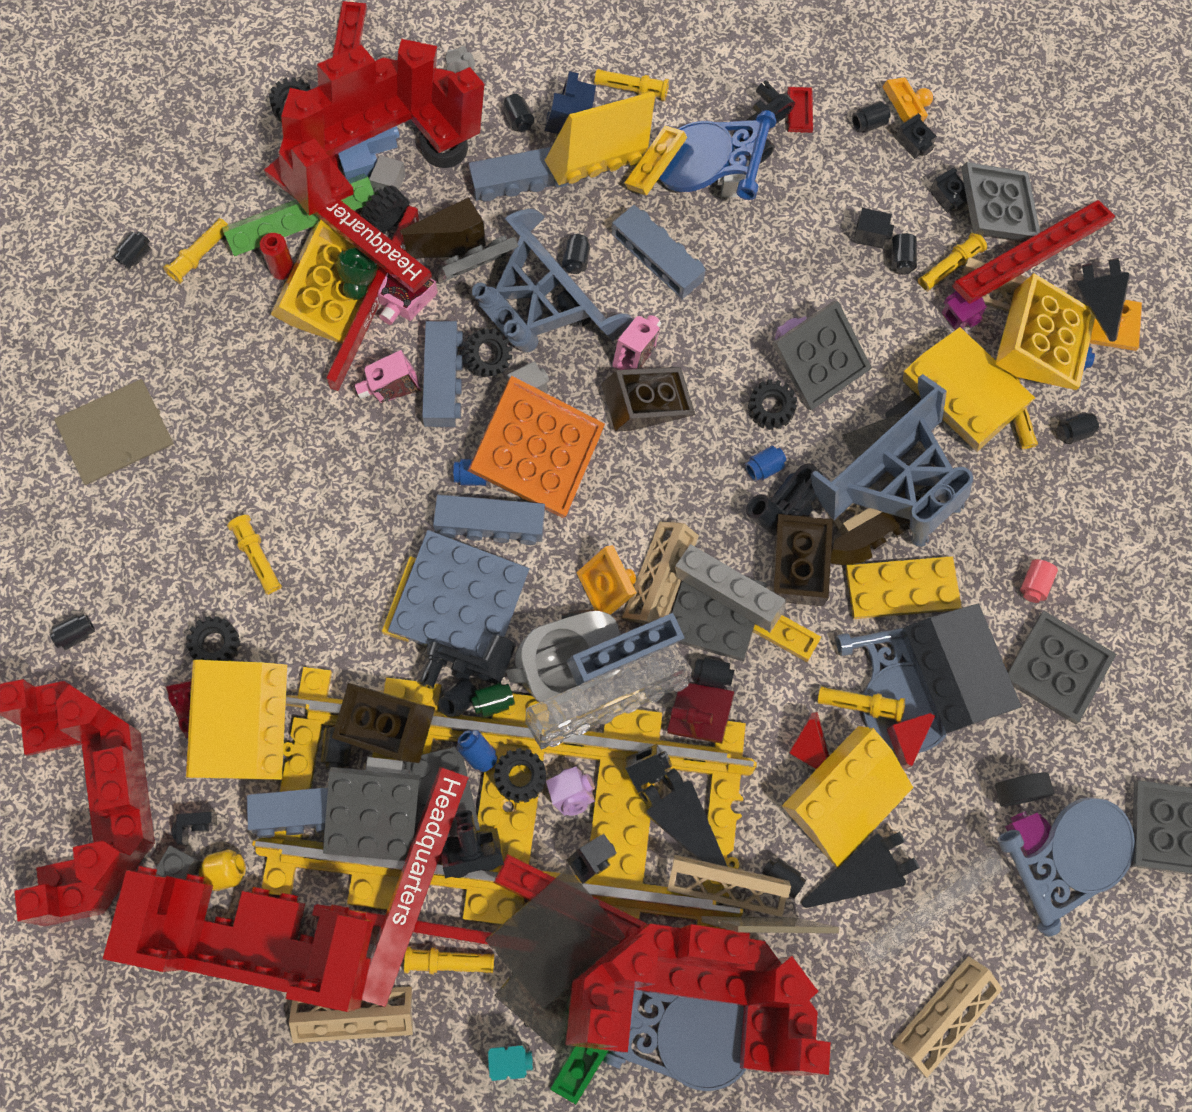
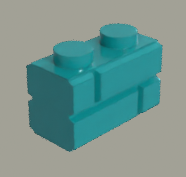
[488,1045,534,1081]

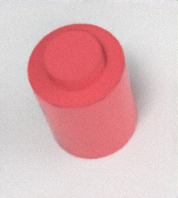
[1020,559,1058,603]

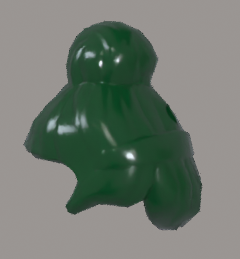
[336,247,377,300]

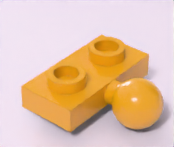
[882,77,933,123]

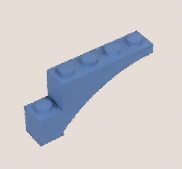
[338,126,400,179]

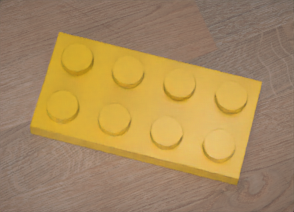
[845,556,962,619]

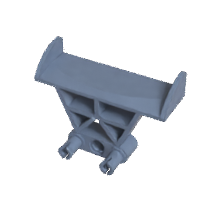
[472,209,634,353]
[811,374,973,547]

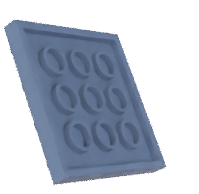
[388,530,530,658]

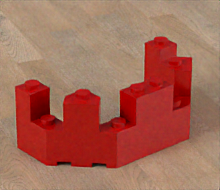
[279,38,485,216]
[0,679,155,927]
[102,866,374,1012]
[565,924,831,1076]

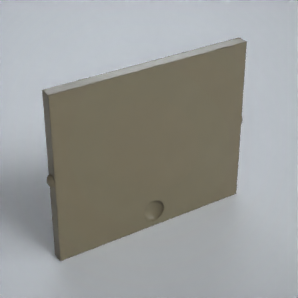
[54,379,174,485]
[702,916,839,934]

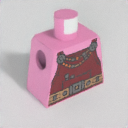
[378,273,438,325]
[612,315,661,370]
[355,350,421,403]

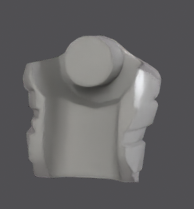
[445,46,475,73]

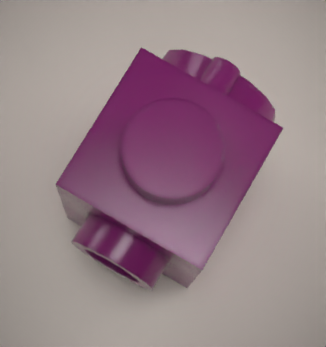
[941,291,987,330]
[1005,811,1051,856]

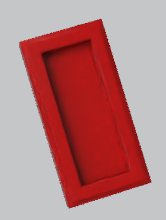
[787,87,813,133]

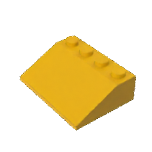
[544,91,655,185]
[271,220,379,344]
[995,273,1095,390]
[903,327,1035,452]
[186,660,287,780]
[782,726,914,868]

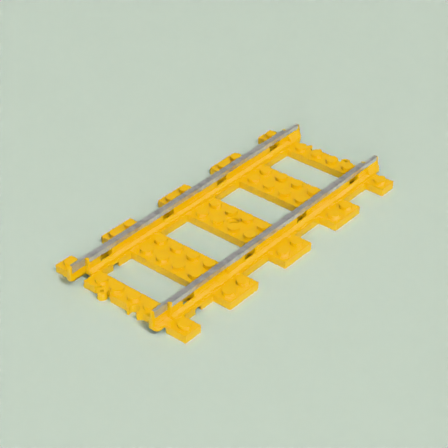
[252,667,757,938]

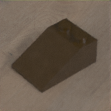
[400,197,486,259]
[601,367,695,432]
[770,514,833,606]
[332,683,435,764]

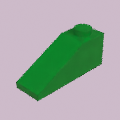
[550,1046,608,1105]

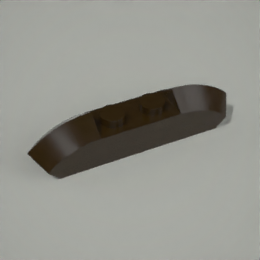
[831,488,941,565]

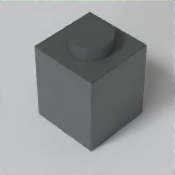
[156,845,202,879]

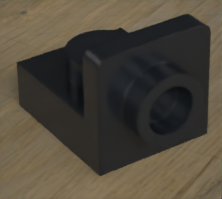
[172,811,217,846]

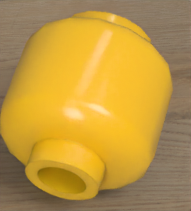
[199,849,246,891]

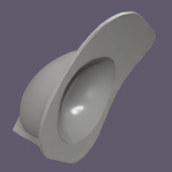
[506,611,623,706]

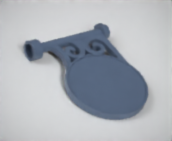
[835,617,947,753]
[997,797,1135,937]
[603,990,746,1091]

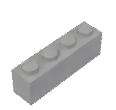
[675,544,786,632]

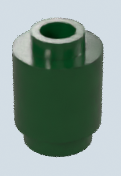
[471,683,515,718]

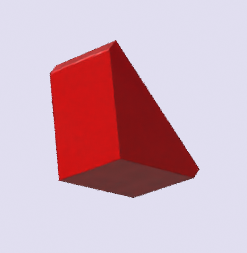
[789,712,830,769]
[887,713,935,769]

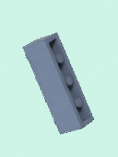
[469,147,569,201]
[612,205,706,300]
[422,321,463,427]
[433,495,545,545]
[566,613,685,687]
[247,788,328,838]

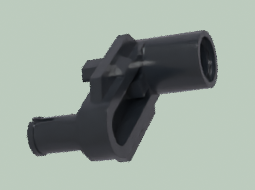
[732,80,795,164]
[746,463,823,536]
[417,634,516,689]

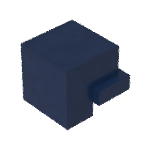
[544,71,596,135]

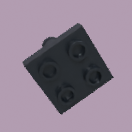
[441,810,504,878]

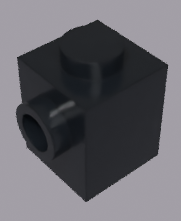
[853,208,894,249]

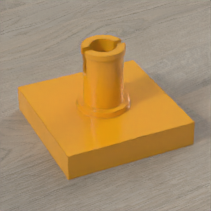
[1088,300,1142,351]
[576,545,636,615]

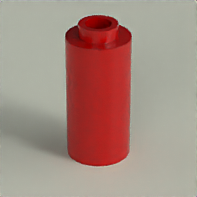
[260,233,294,280]

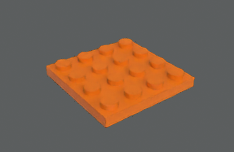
[468,376,605,518]

